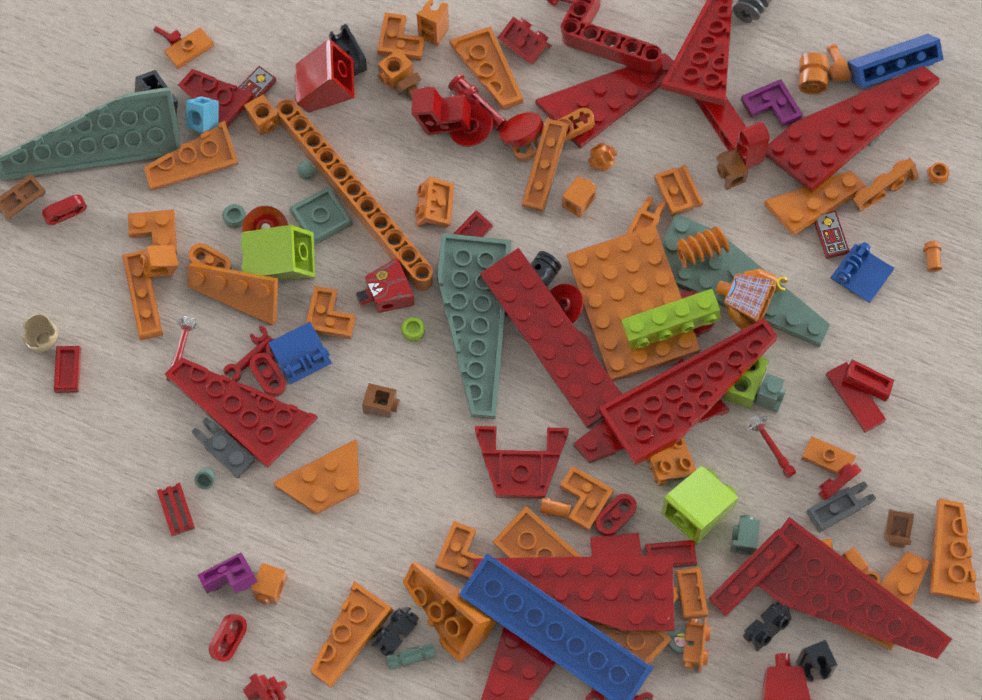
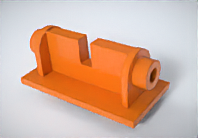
[682,618,711,673]

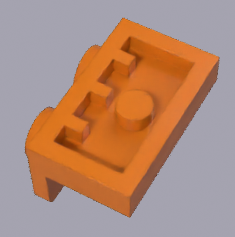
[415,177,454,228]

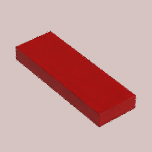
[826,362,886,433]

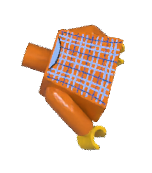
[716,268,788,330]

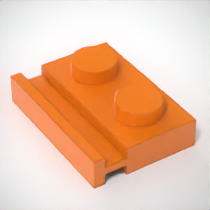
[654,164,703,217]

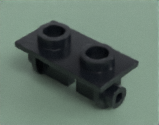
[743,602,792,652]
[372,607,419,657]

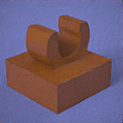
[395,72,421,101]

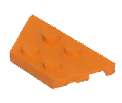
[273,439,359,515]

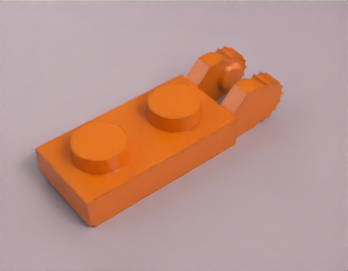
[625,196,666,235]

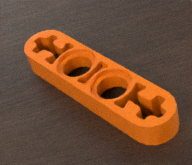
[512,108,595,162]

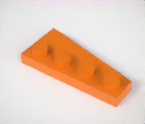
[449,26,524,110]
[143,120,239,191]
[764,170,866,236]
[188,263,278,325]
[930,498,980,603]
[845,551,930,650]
[310,581,393,688]

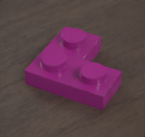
[741,79,803,127]
[197,552,258,594]

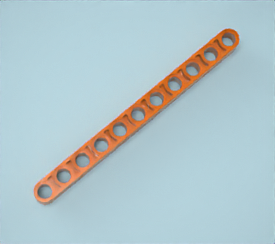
[277,99,433,291]

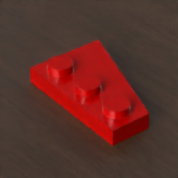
[178,69,256,127]

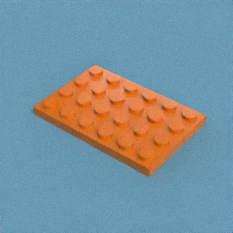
[567,225,701,382]

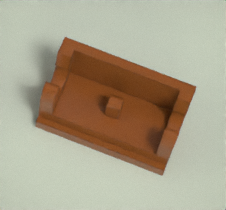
[0,174,46,221]

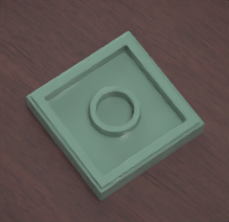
[289,187,353,246]

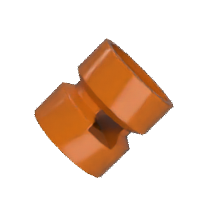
[798,52,829,95]

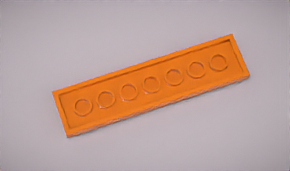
[492,506,672,665]

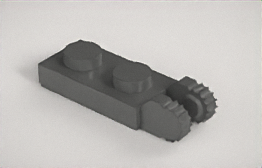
[191,418,255,478]
[806,481,876,533]

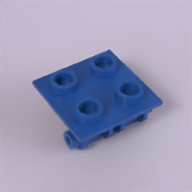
[830,242,895,303]
[268,322,332,385]

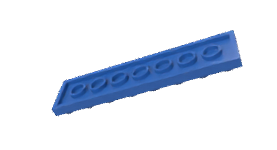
[458,554,653,700]

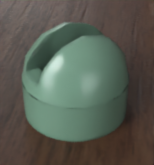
[297,159,317,179]
[195,468,215,489]

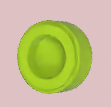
[401,317,425,342]

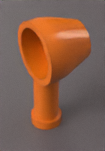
[827,44,851,82]

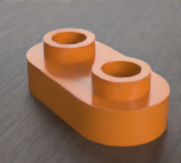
[188,243,232,270]

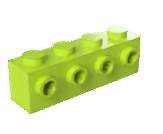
[622,289,721,350]

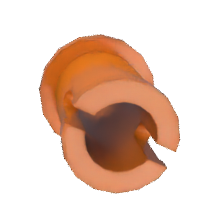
[923,241,942,272]
[540,497,571,519]

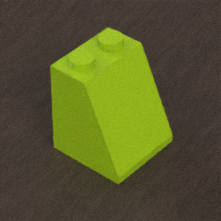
[241,225,316,280]
[661,466,738,545]

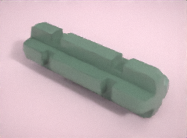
[386,643,436,670]

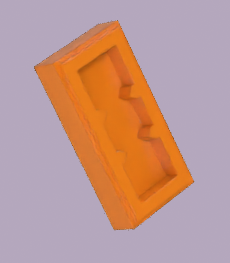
[164,27,214,69]
[801,436,856,476]
[675,567,708,620]

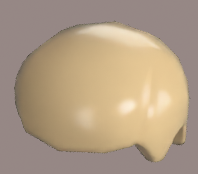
[22,313,58,352]

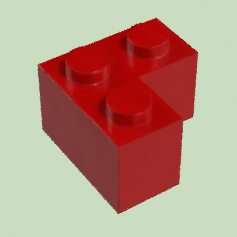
[411,86,471,135]

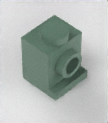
[755,373,786,413]
[730,515,760,555]

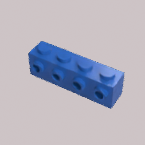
[847,34,944,88]

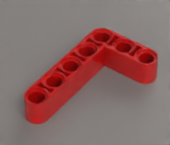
[560,0,663,74]
[694,97,770,169]

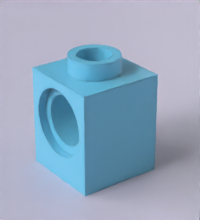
[186,96,219,134]

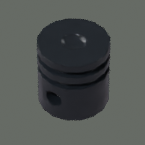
[530,251,562,287]

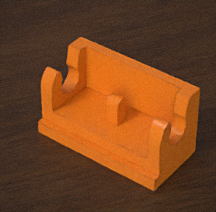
[417,0,449,47]

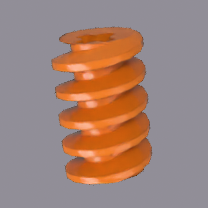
[677,226,730,268]

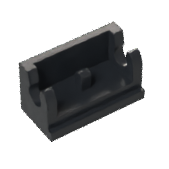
[329,24,367,76]
[796,640,838,682]

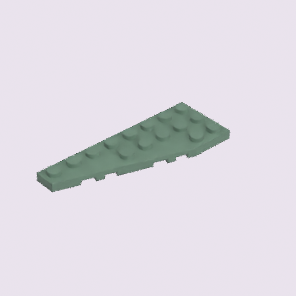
[0,87,181,181]
[662,214,830,347]
[437,233,511,419]

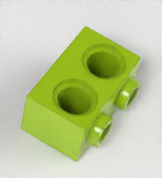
[724,356,769,409]

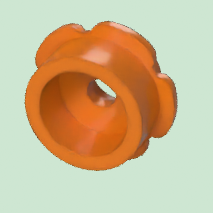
[927,162,950,184]

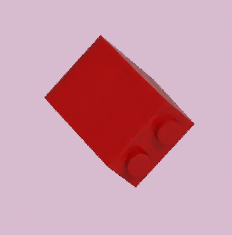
[294,39,355,113]

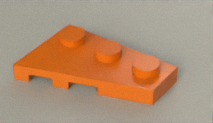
[853,157,919,212]

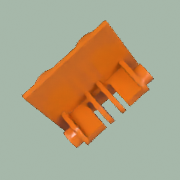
[646,437,696,486]

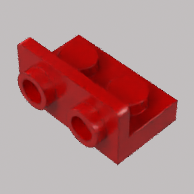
[497,17,552,65]

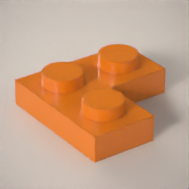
[377,12,425,61]
[128,209,177,255]
[305,286,356,340]
[560,465,614,532]
[435,521,484,580]

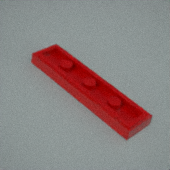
[708,528,797,617]

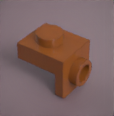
[884,509,914,548]

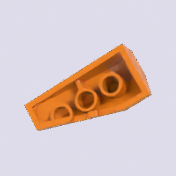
[403,562,496,662]

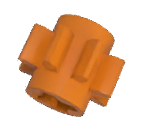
[588,143,618,171]

